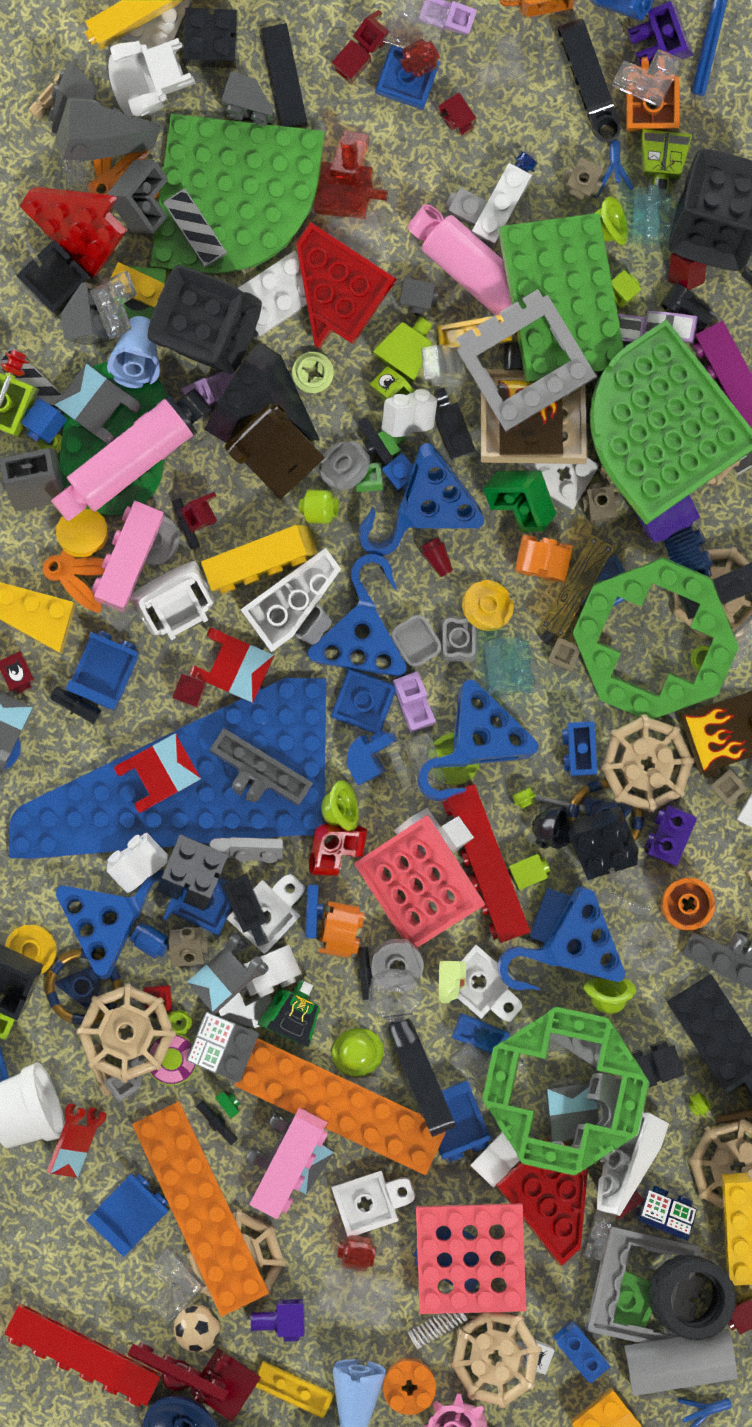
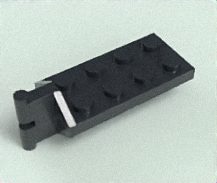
[667,974,752,1098]

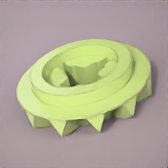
[292,352,334,394]

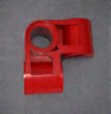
[309,824,368,876]

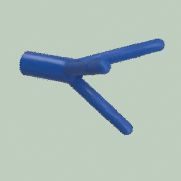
[594,140,633,198]
[678,1398,732,1427]

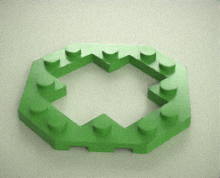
[573,557,739,719]
[482,1007,650,1176]

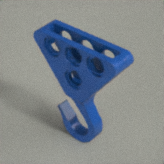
[359,443,484,556]
[308,554,406,677]
[417,680,539,801]
[56,870,184,979]
[497,886,625,990]

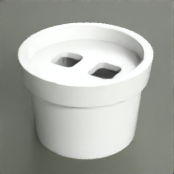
[0,1062,65,1148]

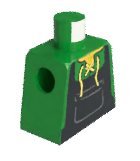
[257,980,320,1047]

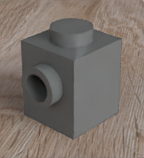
[399,278,439,316]

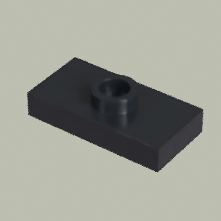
[357,417,394,466]

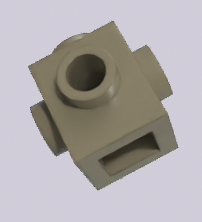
[564,157,604,201]
[582,483,620,523]
[169,927,209,967]

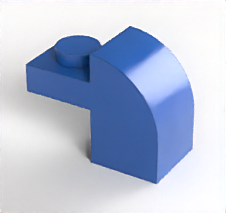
[347,730,398,786]

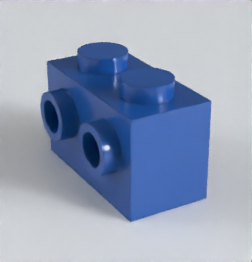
[562,721,597,777]

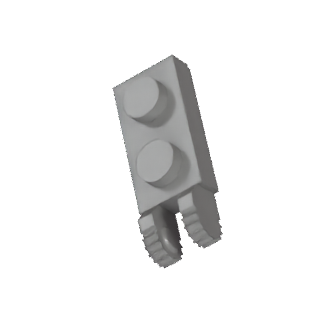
[209,837,283,863]

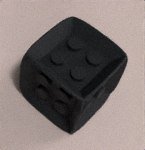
[669,149,752,271]
[147,265,262,374]

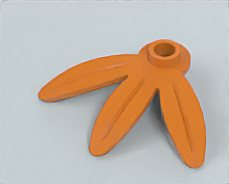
[89,150,161,198]
[43,550,105,613]

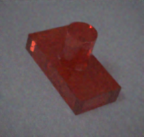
[330,130,370,181]

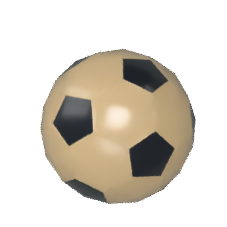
[173,1305,221,1352]

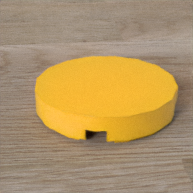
[56,508,108,557]
[462,580,514,631]
[5,925,57,975]

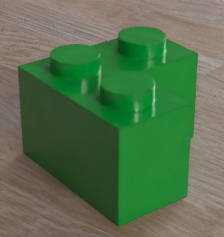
[483,470,557,532]

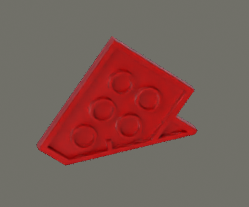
[20,187,127,279]
[296,222,397,349]
[496,1135,588,1266]

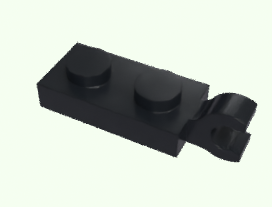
[434,387,476,460]
[222,874,269,947]

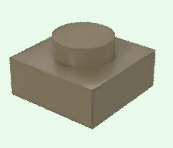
[547,637,580,672]
[710,769,747,806]

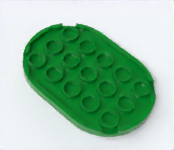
[59,361,167,516]

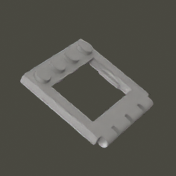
[456,289,597,432]
[585,1226,709,1343]

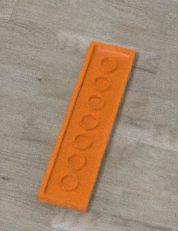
[234,1038,446,1175]
[132,1101,270,1317]

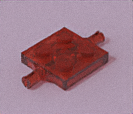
[314,162,388,219]

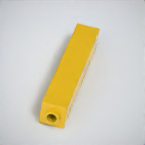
[84,0,185,50]

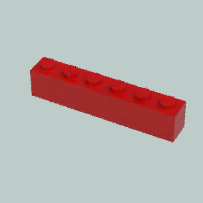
[442,784,530,943]
[4,1303,162,1407]

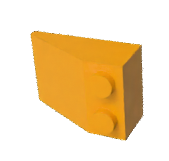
[570,1387,643,1427]

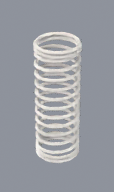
[408,1313,467,1349]

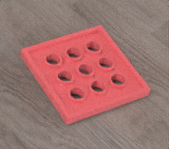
[354,815,485,947]
[416,1203,526,1314]

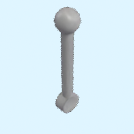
[533,794,586,811]

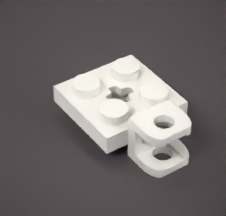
[519,458,599,510]
[226,874,305,954]
[458,945,522,1022]
[331,1170,416,1238]

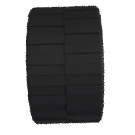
[648,1254,736,1340]

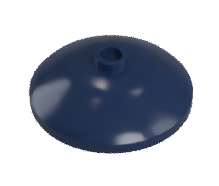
[143,1396,218,1427]

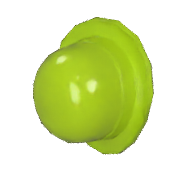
[594,196,628,246]
[321,780,359,831]
[584,977,636,1014]
[332,1028,384,1077]

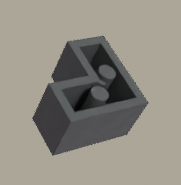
[106,160,168,235]

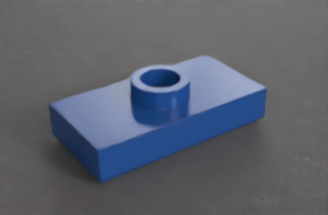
[451,1013,510,1054]

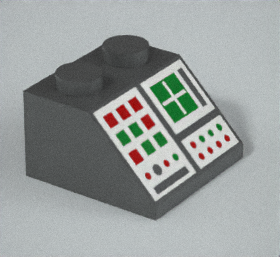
[186,1011,259,1083]

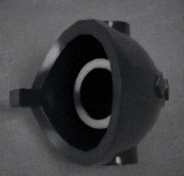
[532,806,571,849]

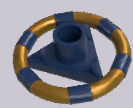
[568,779,644,843]
[45,948,122,1025]

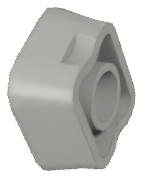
[294,603,332,645]
[392,615,442,667]
[439,617,478,662]

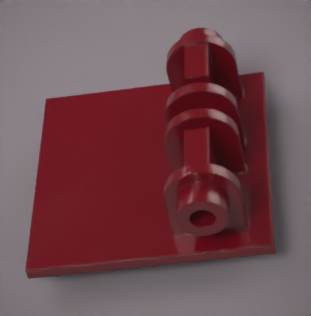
[189,1348,261,1422]

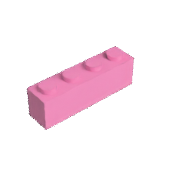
[92,500,164,612]
[249,1108,328,1219]

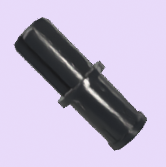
[50,687,102,725]

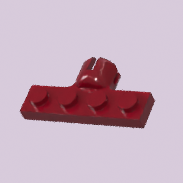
[128,1342,229,1403]

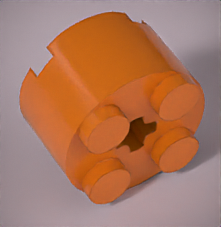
[515,535,573,582]
[660,878,715,931]
[317,901,365,958]
[383,1358,436,1415]

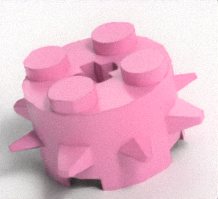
[423,1394,487,1427]

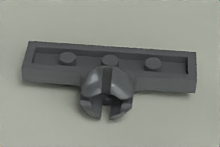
[209,728,313,807]
[682,930,752,990]

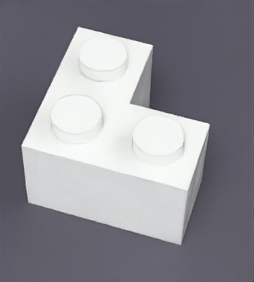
[394,808,474,868]

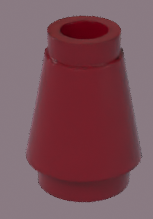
[420,537,453,577]

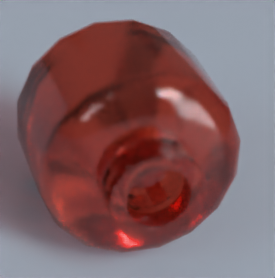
[400,39,440,78]
[337,1235,377,1272]

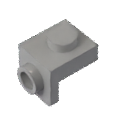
[445,187,488,226]

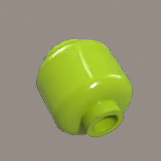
[299,490,339,524]

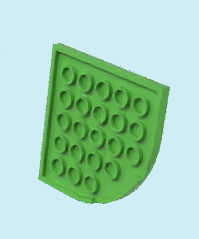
[150,114,325,275]
[590,319,752,525]

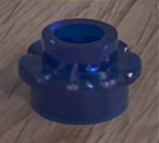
[514,151,538,173]

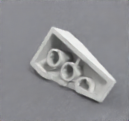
[240,548,341,652]
[597,1112,669,1216]

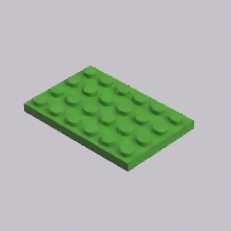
[498,213,624,383]

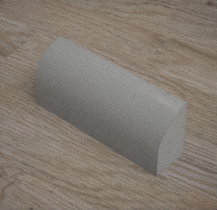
[624,1329,738,1396]

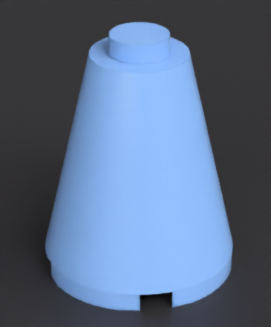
[107,316,160,388]
[332,1359,385,1427]

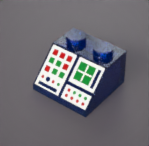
[635,1185,697,1241]

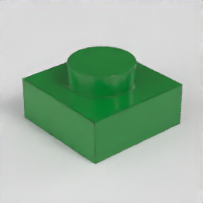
[215,1090,241,1118]

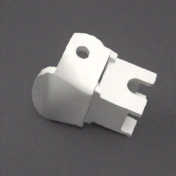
[108,38,196,119]
[130,561,214,640]

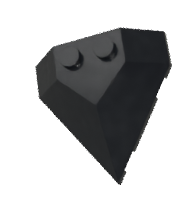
[204,342,320,443]

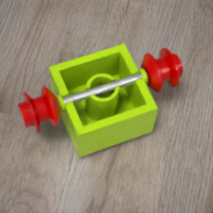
[0,350,39,438]

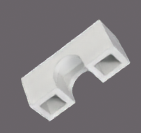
[472,163,532,249]

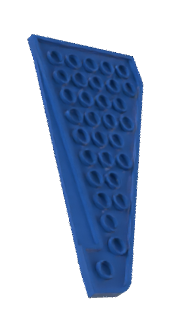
[9,678,326,859]

